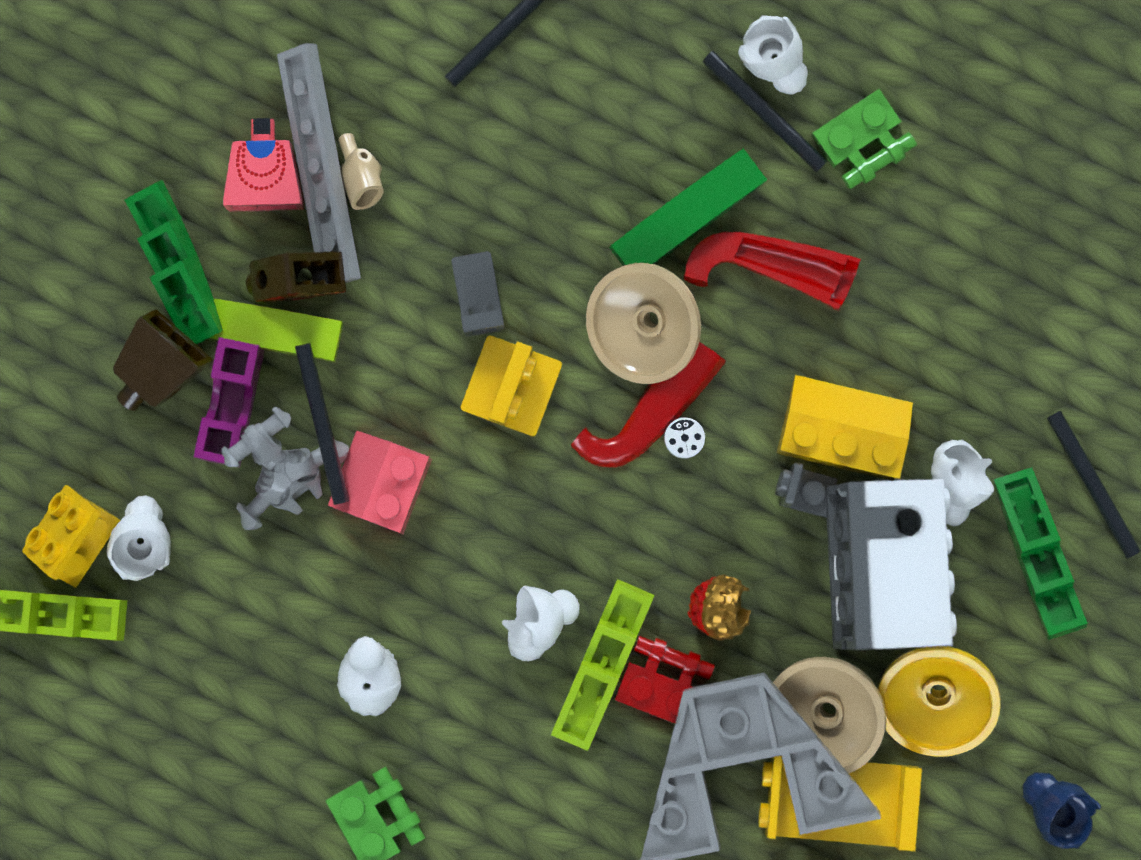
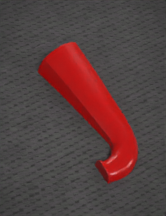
[684,232,861,311]
[571,342,726,468]

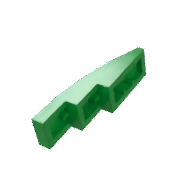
[609,148,767,266]
[124,180,223,344]
[993,467,1088,640]

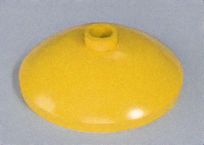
[878,646,1000,757]

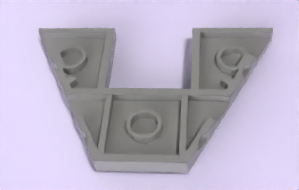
[640,672,881,860]

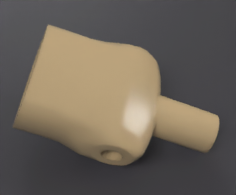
[338,133,384,210]

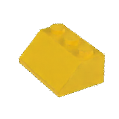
[777,375,913,481]

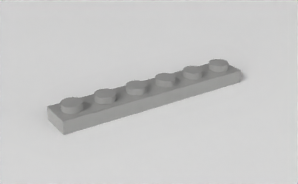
[277,43,361,283]

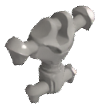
[222,407,349,530]

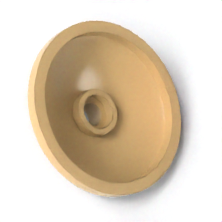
[586,263,701,384]
[773,657,886,773]

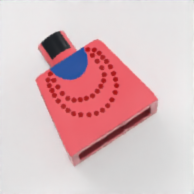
[223,118,304,212]

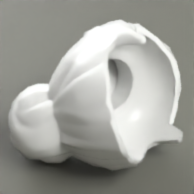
[738,16,808,95]
[931,440,994,526]
[106,495,171,581]
[502,586,580,661]
[337,636,401,716]

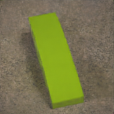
[206,298,343,362]
[551,579,654,751]
[0,590,128,641]

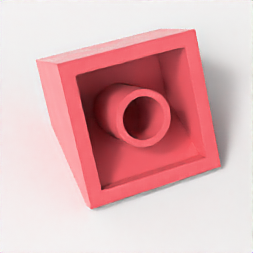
[328,431,432,534]

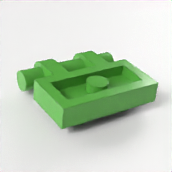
[811,89,917,189]
[325,766,425,860]

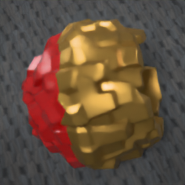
[687,574,751,640]

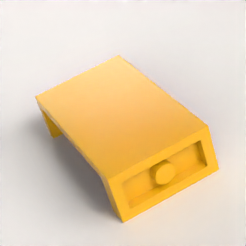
[758,755,922,851]

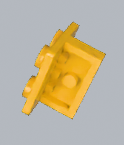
[461,335,562,437]
[22,485,121,588]

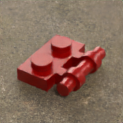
[615,636,715,724]

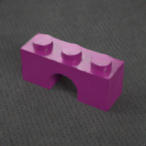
[194,337,265,468]

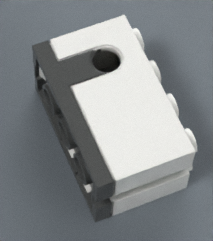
[825,479,957,650]

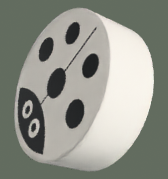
[664,418,705,459]

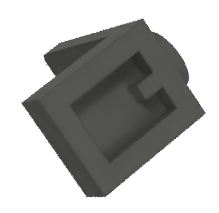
[452,251,505,337]
[775,463,837,518]

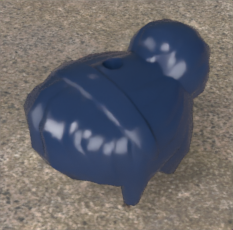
[1022,772,1101,849]

